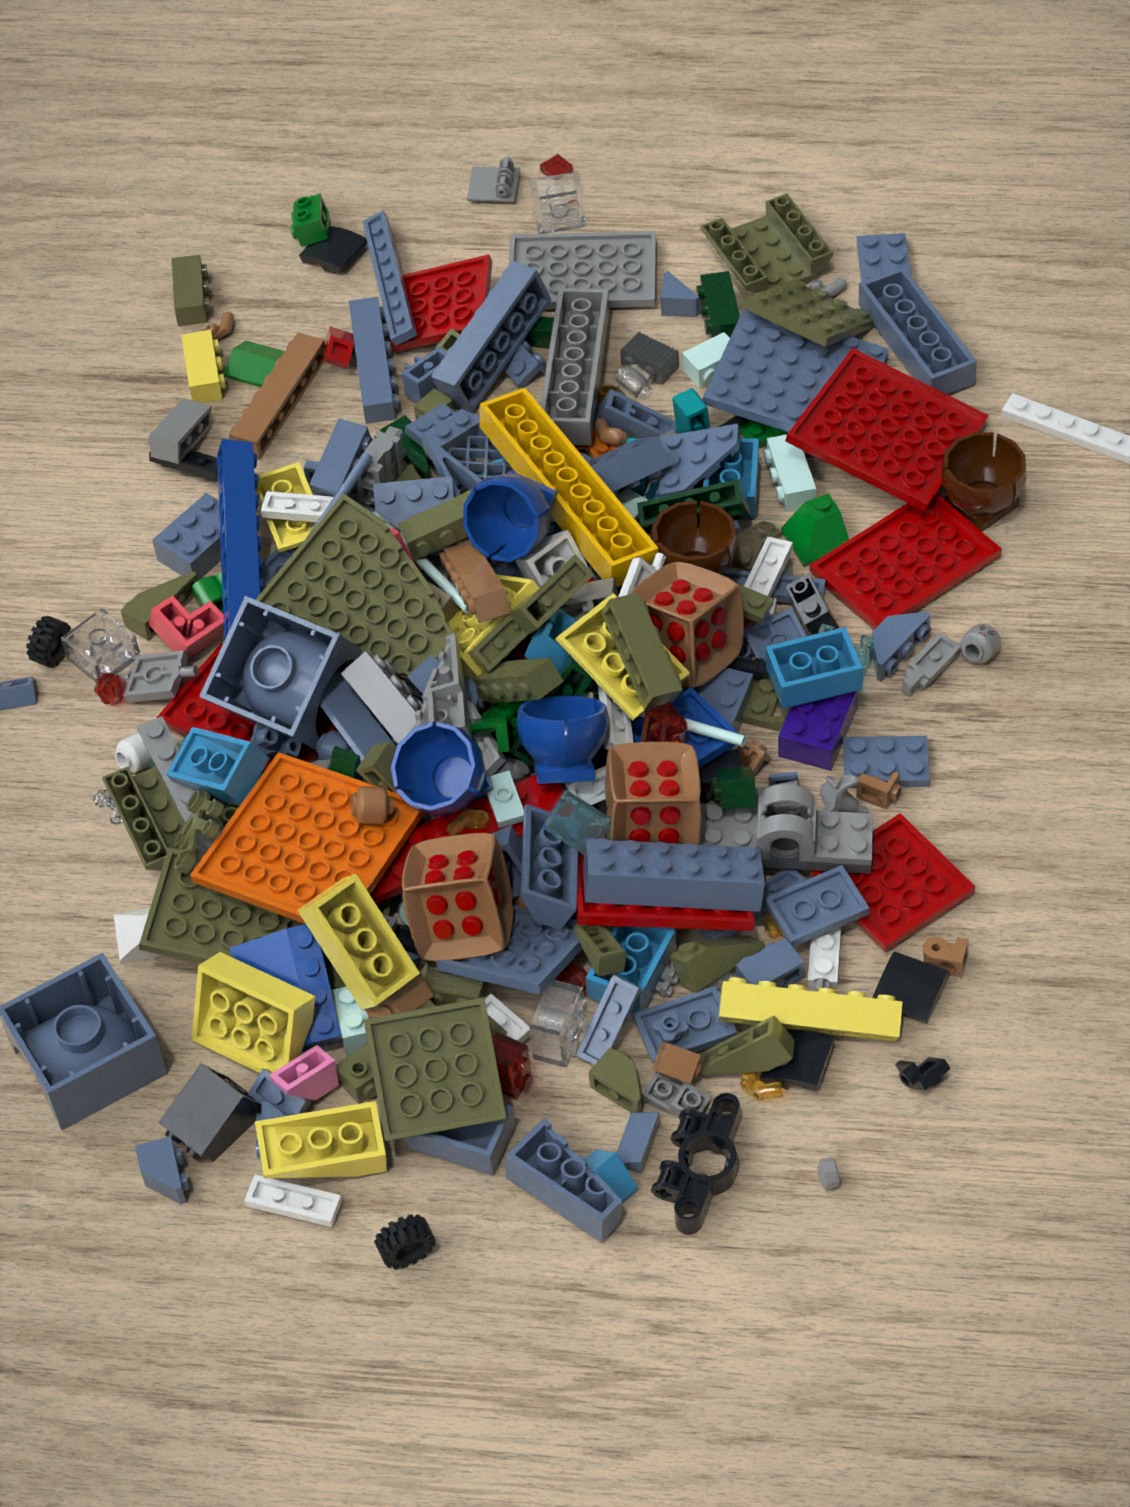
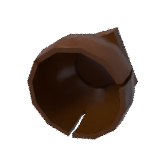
[941,432,1026,532]
[650,500,738,575]

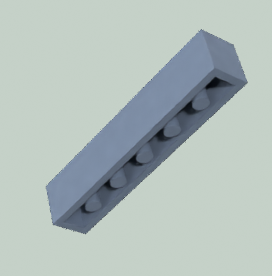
[349,297,399,424]

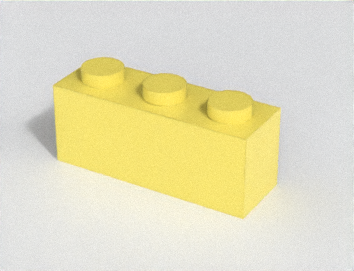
[181,330,226,403]

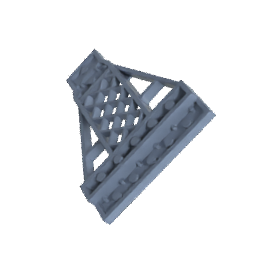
[405,403,624,566]

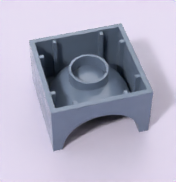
[199,596,362,750]
[0,953,168,1131]

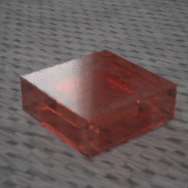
[540,154,573,183]

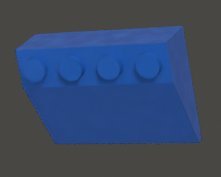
[230,924,342,1051]

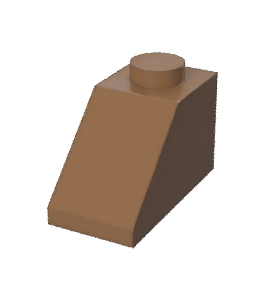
[364,970,435,1018]

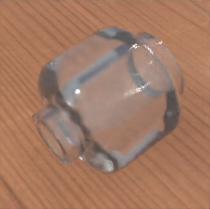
[615,364,653,401]

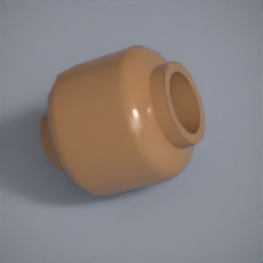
[350,786,394,824]

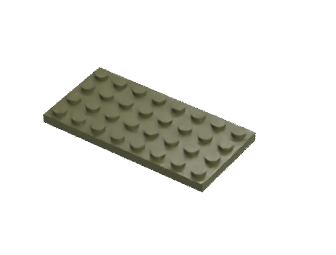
[139,847,393,990]

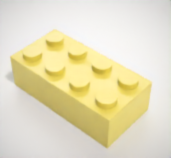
[297,874,420,1010]

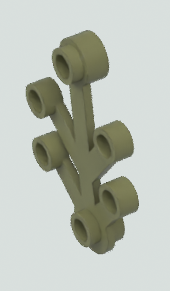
[174,790,224,874]

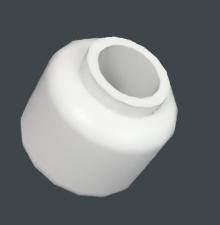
[115,733,153,773]

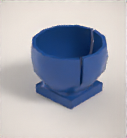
[463,471,558,562]
[516,695,609,784]
[391,722,494,817]

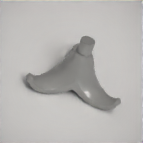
[820,775,868,813]

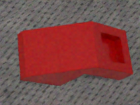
[323,326,354,369]

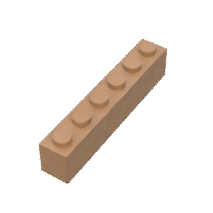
[229,333,326,460]
[439,537,511,623]

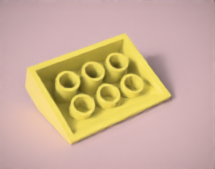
[448,575,539,679]
[555,593,690,720]
[191,952,316,1073]

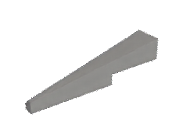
[409,633,472,738]

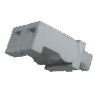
[355,426,406,505]

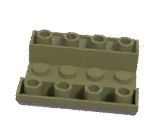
[700,193,833,293]
[102,744,239,871]

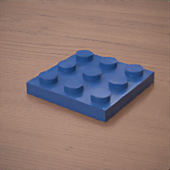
[631,687,739,768]

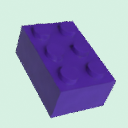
[778,691,858,771]

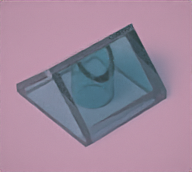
[542,789,611,854]

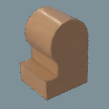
[923,937,969,978]

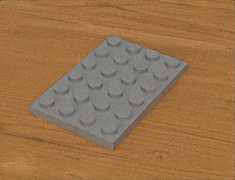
[509,231,656,309]

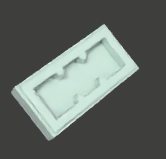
[486,771,524,828]

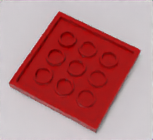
[390,254,492,353]
[811,813,975,952]

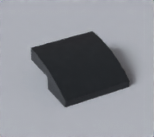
[299,226,367,272]
[872,951,950,1024]
[759,1030,835,1091]

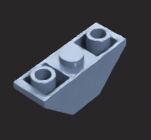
[871,612,931,682]

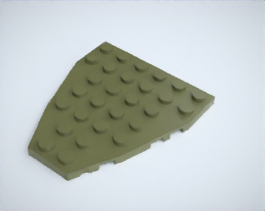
[255,493,454,679]

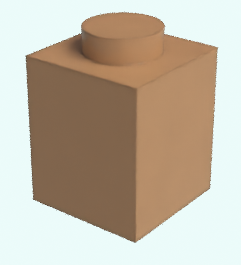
[652,1041,702,1084]

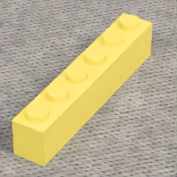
[718,978,902,1042]

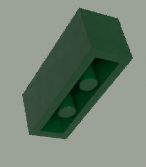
[696,271,740,338]

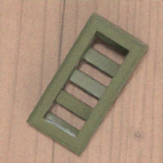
[573,925,626,976]

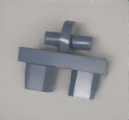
[250,723,302,761]

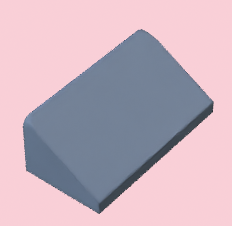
[0,676,37,710]
[616,1111,660,1174]

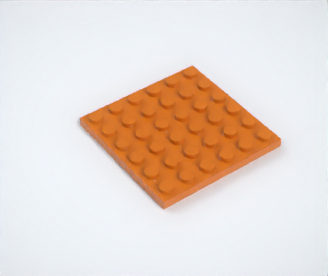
[190,752,425,924]

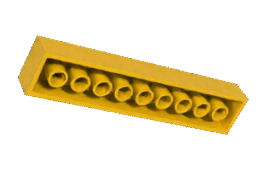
[479,388,659,587]

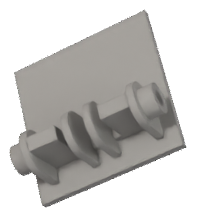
[467,157,520,202]

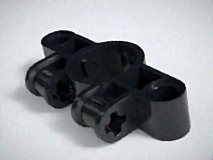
[651,1093,740,1235]

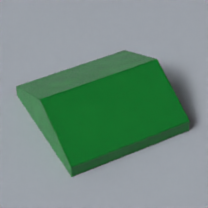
[224,341,285,387]

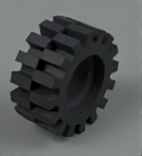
[26,615,72,668]
[374,1214,436,1269]

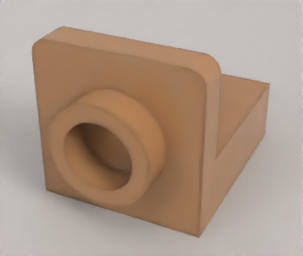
[735,740,772,775]
[856,772,902,810]

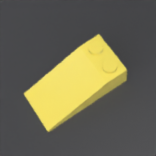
[255,462,316,552]
[255,1101,387,1178]

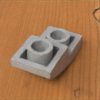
[641,1071,711,1121]

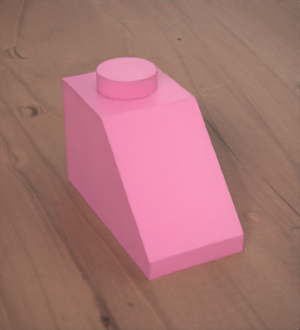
[269,1045,339,1100]

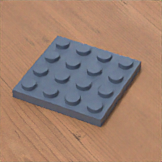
[437,904,596,995]

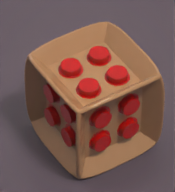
[630,562,744,688]
[605,742,701,845]
[402,833,514,962]

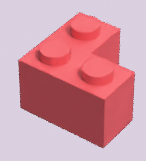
[149,595,224,659]

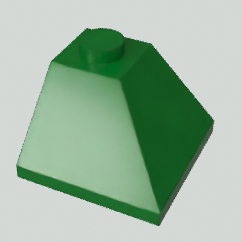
[781,493,849,567]

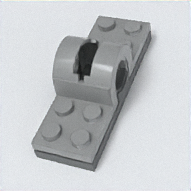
[700,784,873,874]

